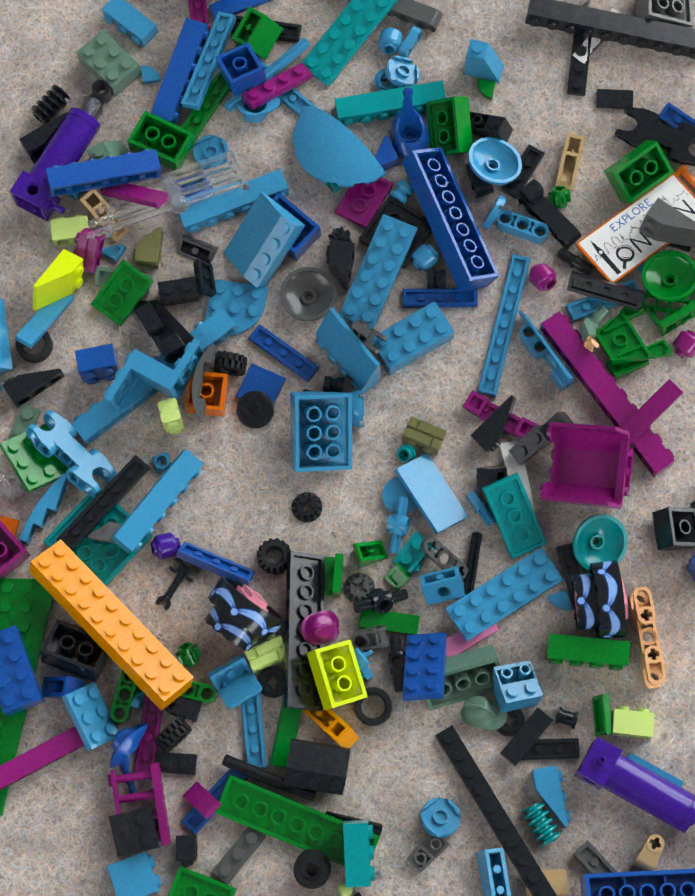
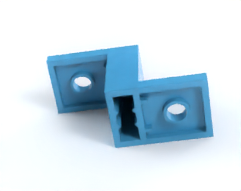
[104,338,205,411]

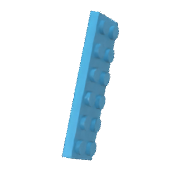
[339,214,418,330]
[445,547,564,642]

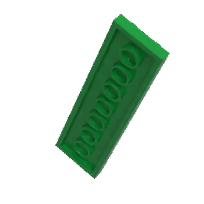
[215,775,380,866]

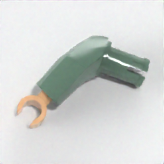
[579,304,610,352]

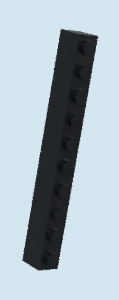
[525,0,695,59]

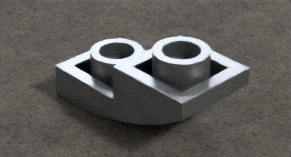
[407,835,450,873]

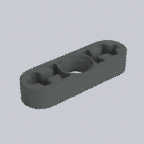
[420,537,468,579]

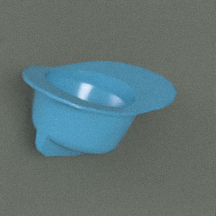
[237,97,280,123]

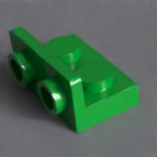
[324,553,344,597]

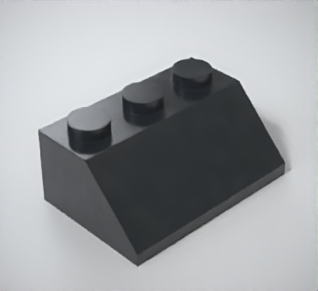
[283,738,350,795]

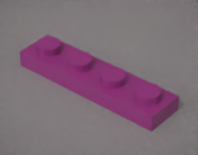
[242,63,312,110]

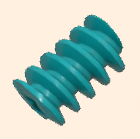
[521,802,561,848]

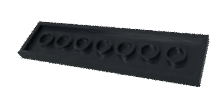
[284,551,325,711]

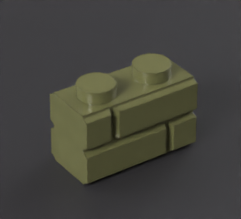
[402,416,447,456]

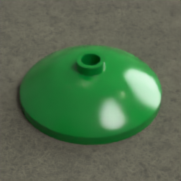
[642,250,695,302]

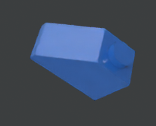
[42,676,86,699]

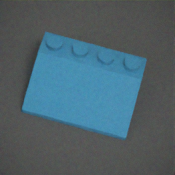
[223,192,305,288]
[315,307,380,395]
[290,391,352,472]

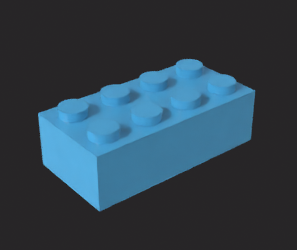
[370,301,455,375]

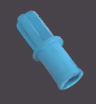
[466,490,495,526]

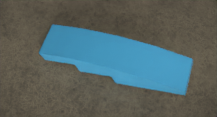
[19,473,69,545]

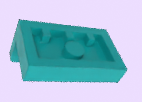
[392,531,435,576]

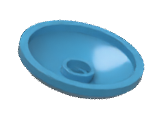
[468,137,522,185]

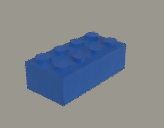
[0,625,45,717]

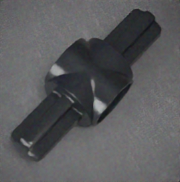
[353,588,409,614]
[388,634,406,693]

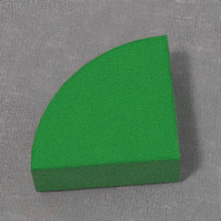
[477,78,495,100]

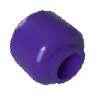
[151,532,181,560]

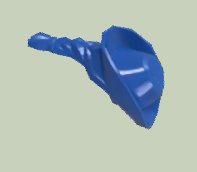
[391,86,430,158]
[109,723,148,794]

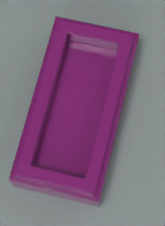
[183,781,222,820]

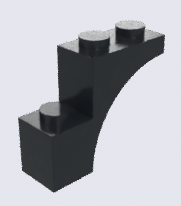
[508,412,575,465]

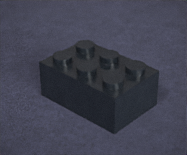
[41,619,109,682]

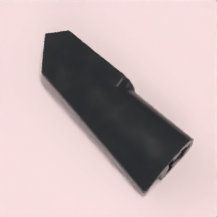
[134,300,194,363]

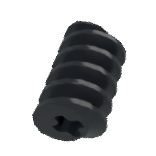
[31,85,71,125]

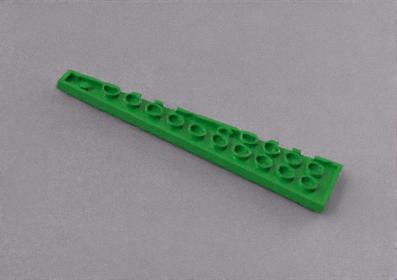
[0,578,53,816]

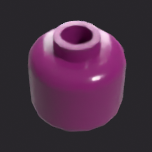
[529,263,557,291]
[672,329,695,358]

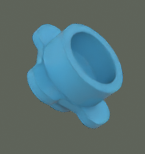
[151,452,171,474]

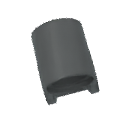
[351,625,390,651]

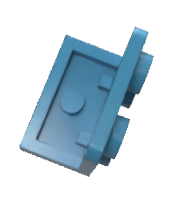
[207,653,262,709]

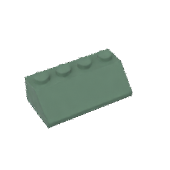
[426,644,500,711]

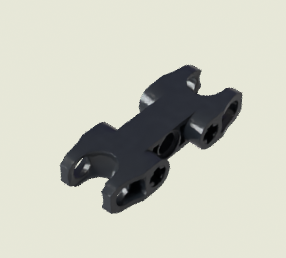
[615,106,695,167]

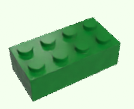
[545,634,630,671]

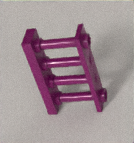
[107,762,171,845]

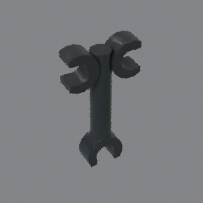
[156,558,199,610]

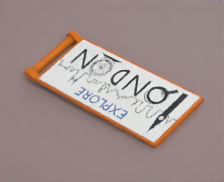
[576,165,695,283]

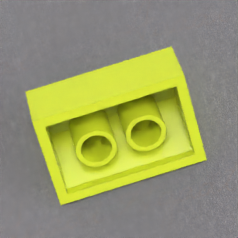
[307,639,368,710]

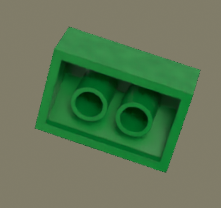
[426,96,473,156]

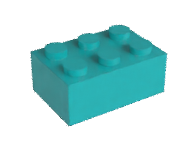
[343,820,375,887]

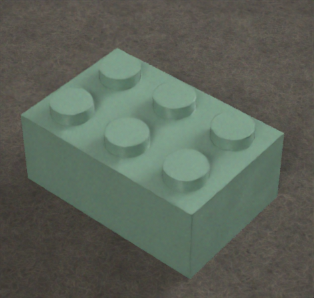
[76,29,142,97]

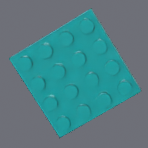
[43,489,153,587]

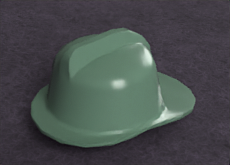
[460,696,507,731]

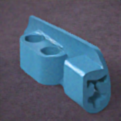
[519,310,574,392]

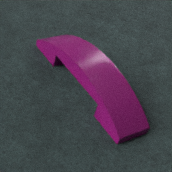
[463,390,538,439]

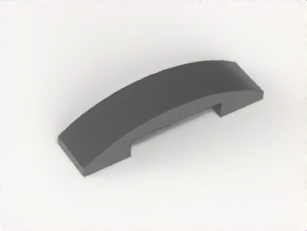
[192,344,217,423]

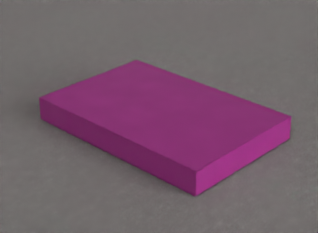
[334,178,394,229]

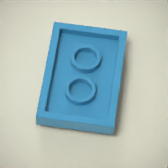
[62,682,118,752]

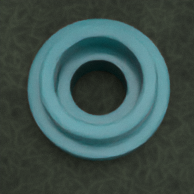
[397,444,416,463]

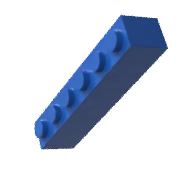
[151,18,210,124]
[46,149,161,197]

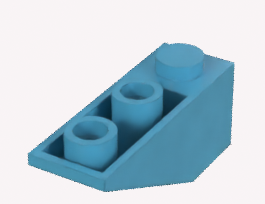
[531,765,571,828]

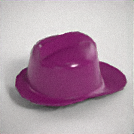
[301,610,340,645]

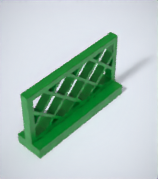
[641,281,695,337]

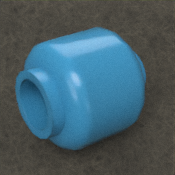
[378,28,403,55]
[412,244,439,271]

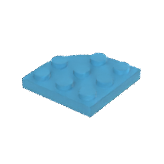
[205,279,268,336]

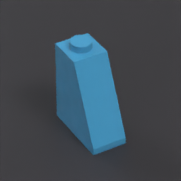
[464,39,504,83]

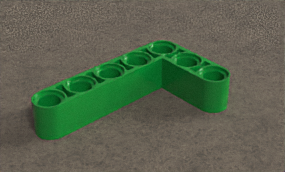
[110,670,217,724]

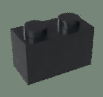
[157,276,199,307]

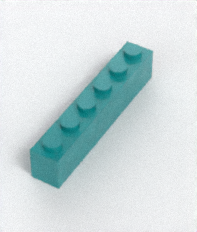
[335,80,446,127]

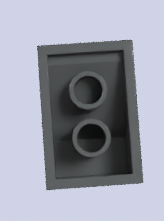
[635,0,693,27]
[639,197,695,247]

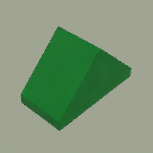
[353,540,388,568]

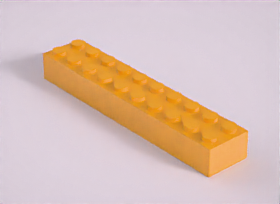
[29,539,194,711]

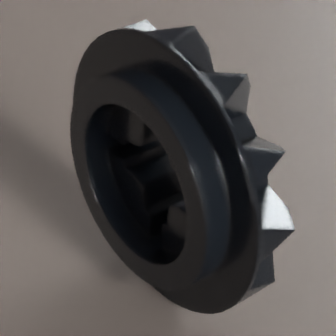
[292,492,322,522]
[258,666,284,699]
[497,709,525,736]

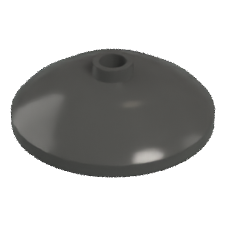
[280,267,337,321]

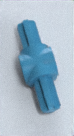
[387,496,410,554]

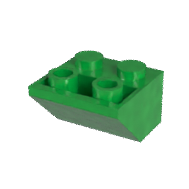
[232,6,283,60]

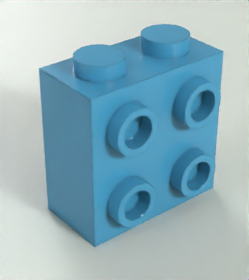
[107,851,162,896]

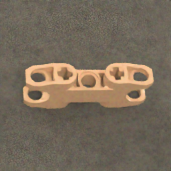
[629,587,666,689]

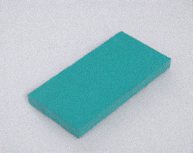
[482,472,547,559]

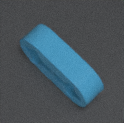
[398,26,423,58]

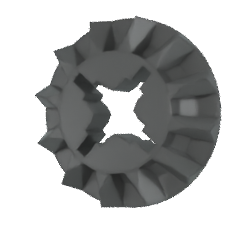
[344,572,375,603]

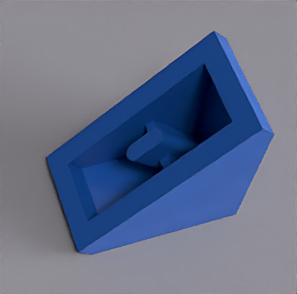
[375,135,399,171]

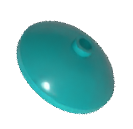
[572,514,628,570]

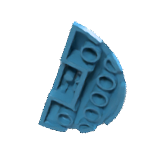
[292,106,386,188]

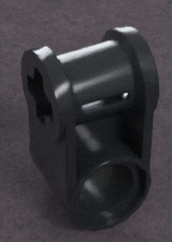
[164,697,202,723]

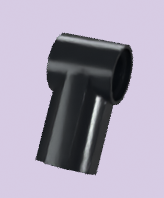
[465,163,494,199]

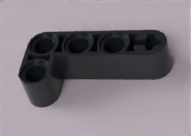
[518,179,581,249]

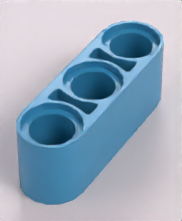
[496,210,549,244]

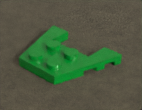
[596,305,672,365]

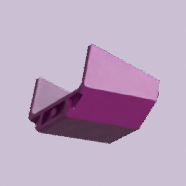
[540,422,633,509]

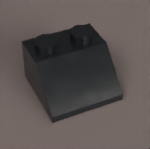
[326,239,355,290]
[652,507,695,551]
[108,806,160,857]

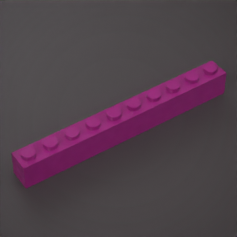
[540,311,675,477]

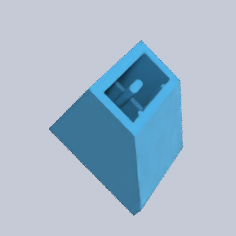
[493,660,543,713]

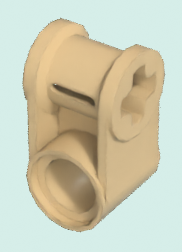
[632,834,665,871]

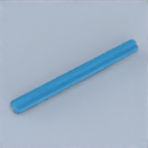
[224,38,310,112]

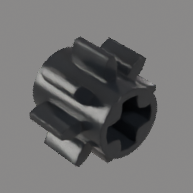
[328,226,352,245]

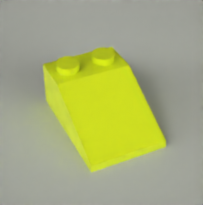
[32,249,84,311]

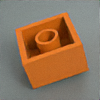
[185,372,229,417]

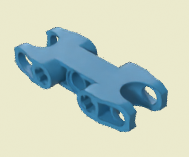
[25,410,117,497]

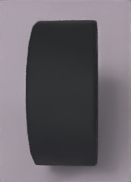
[16,332,53,363]
[354,687,392,726]

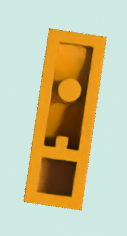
[302,709,359,748]

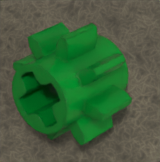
[548,186,571,209]
[175,642,201,667]

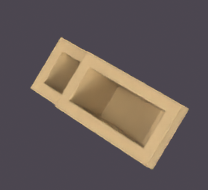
[555,133,586,190]

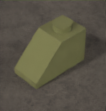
[132,227,164,268]

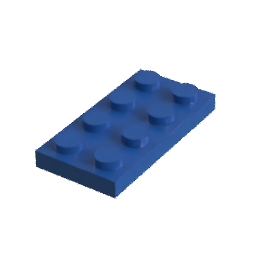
[402,632,447,701]

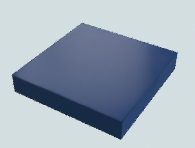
[236,363,286,404]

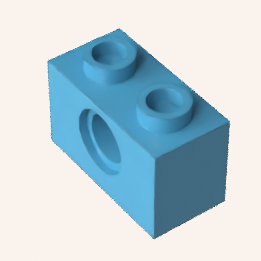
[420,566,465,605]

